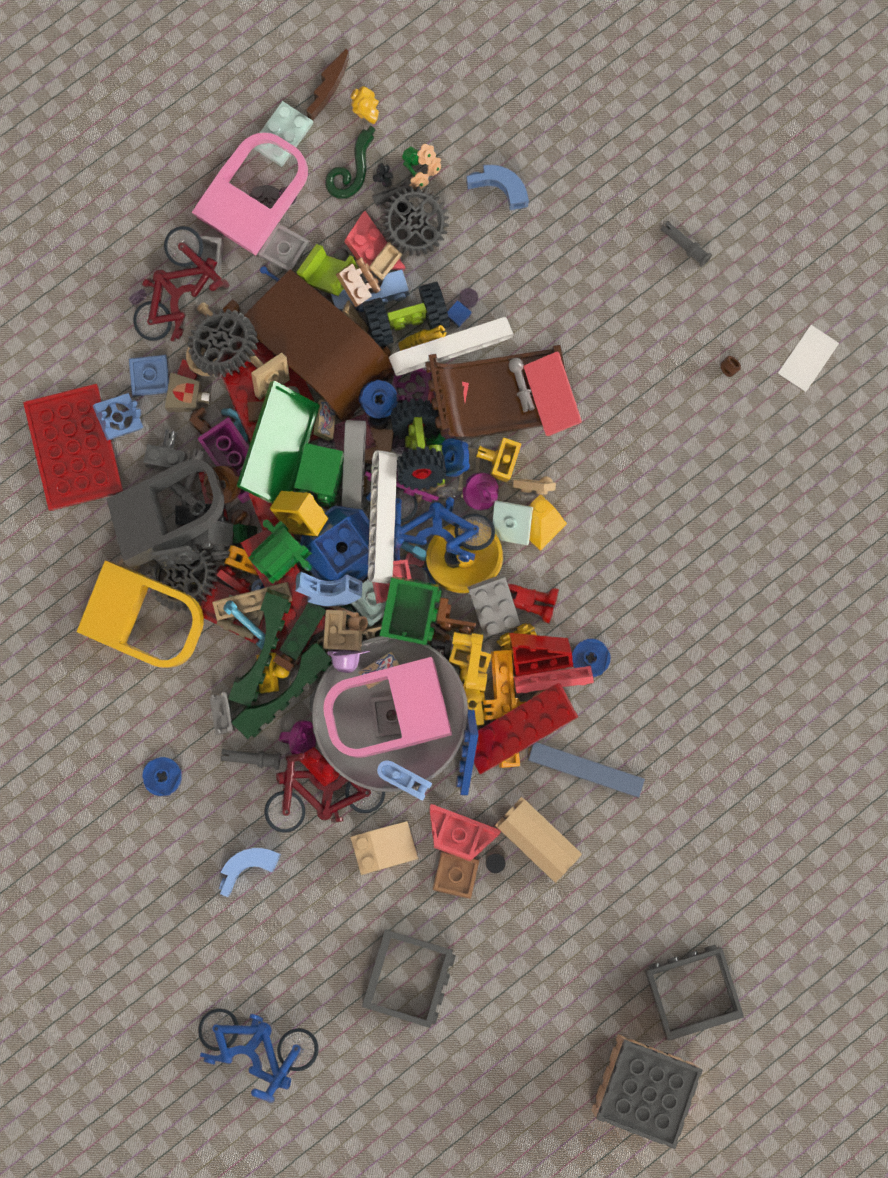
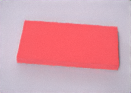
[523,352,582,436]

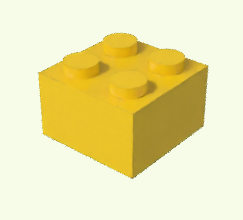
[270,491,328,536]

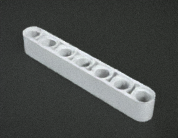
[389,317,514,376]
[368,450,397,584]

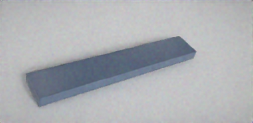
[528,742,645,798]

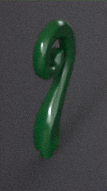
[325,126,376,199]

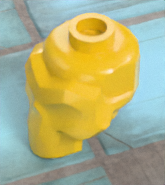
[350,86,379,124]

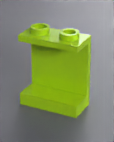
[297,244,358,296]

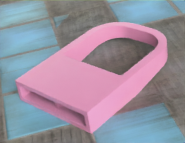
[192,133,308,256]
[324,657,452,758]

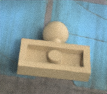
[513,476,556,495]

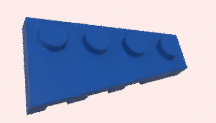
[456,710,478,795]

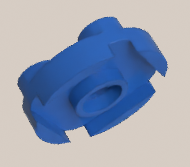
[358,380,397,418]
[441,438,470,477]
[572,639,611,678]
[142,757,182,796]

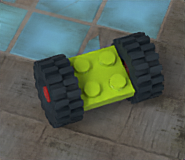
[362,281,450,347]
[391,398,446,490]

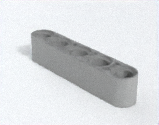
[342,420,366,510]

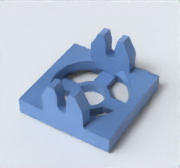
[93,393,143,441]

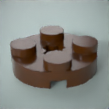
[204,465,241,503]

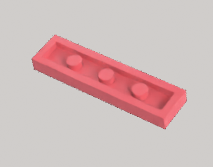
[514,666,594,694]

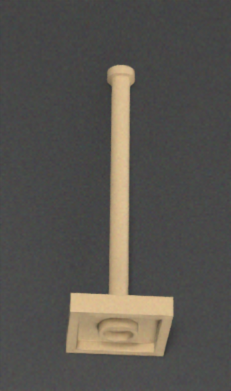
[197,302,290,400]

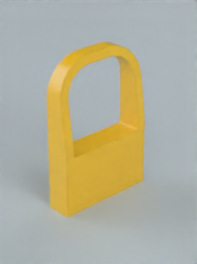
[77,560,204,668]

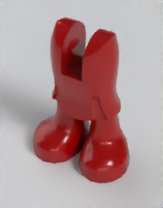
[508,584,559,624]

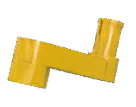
[452,632,488,691]

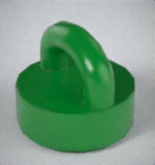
[426,429,446,446]

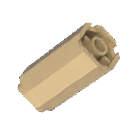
[495,797,582,883]

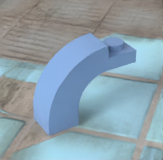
[466,165,529,210]

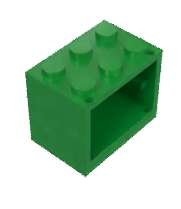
[294,443,344,509]
[380,576,442,645]

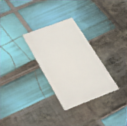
[778,325,839,392]

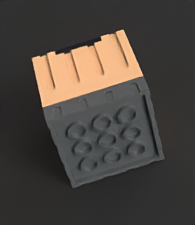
[591,1034,703,1149]

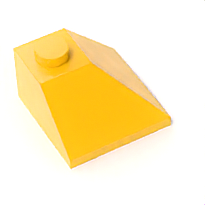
[529,494,567,551]

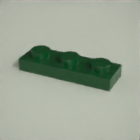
[280,602,326,660]

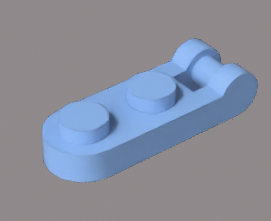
[377,760,432,801]

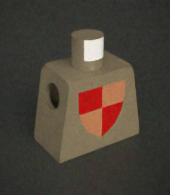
[165,373,211,412]

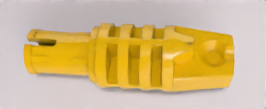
[398,325,446,351]

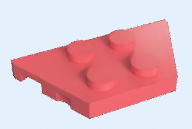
[344,211,406,272]
[429,804,501,861]

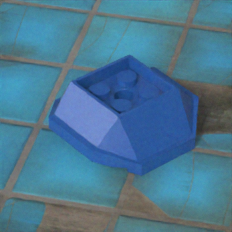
[300,506,370,581]

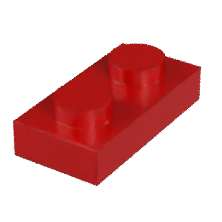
[216,565,251,594]
[300,747,340,787]

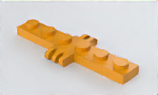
[483,650,526,768]

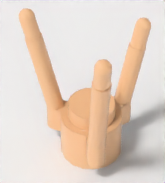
[329,606,368,632]

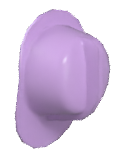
[327,650,370,673]

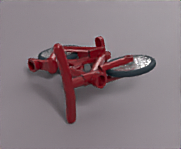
[133,226,230,342]
[264,753,385,833]

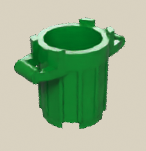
[248,520,312,584]

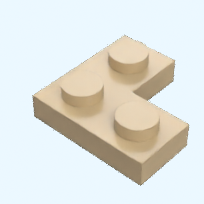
[323,610,363,651]

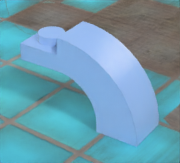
[295,572,362,606]

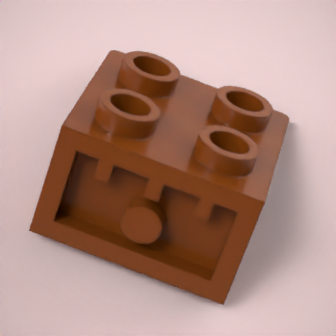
[437,598,476,634]

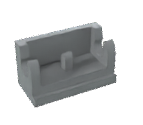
[209,692,235,735]

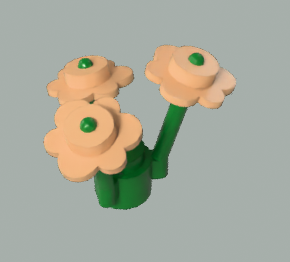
[402,144,441,190]

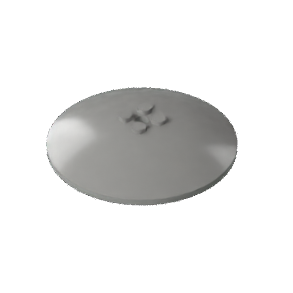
[312,636,468,792]

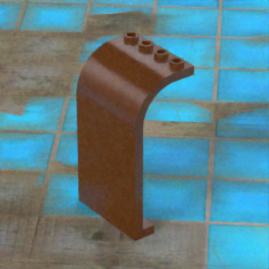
[244,269,394,424]
[425,345,566,439]

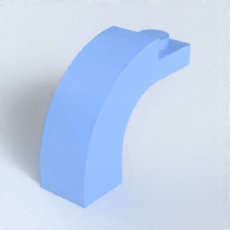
[219,848,281,897]

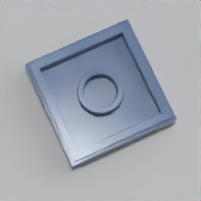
[129,355,169,397]

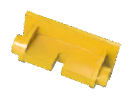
[496,623,537,651]

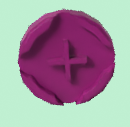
[463,472,499,511]
[279,720,316,754]

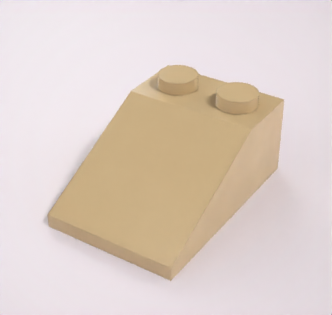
[351,821,418,875]

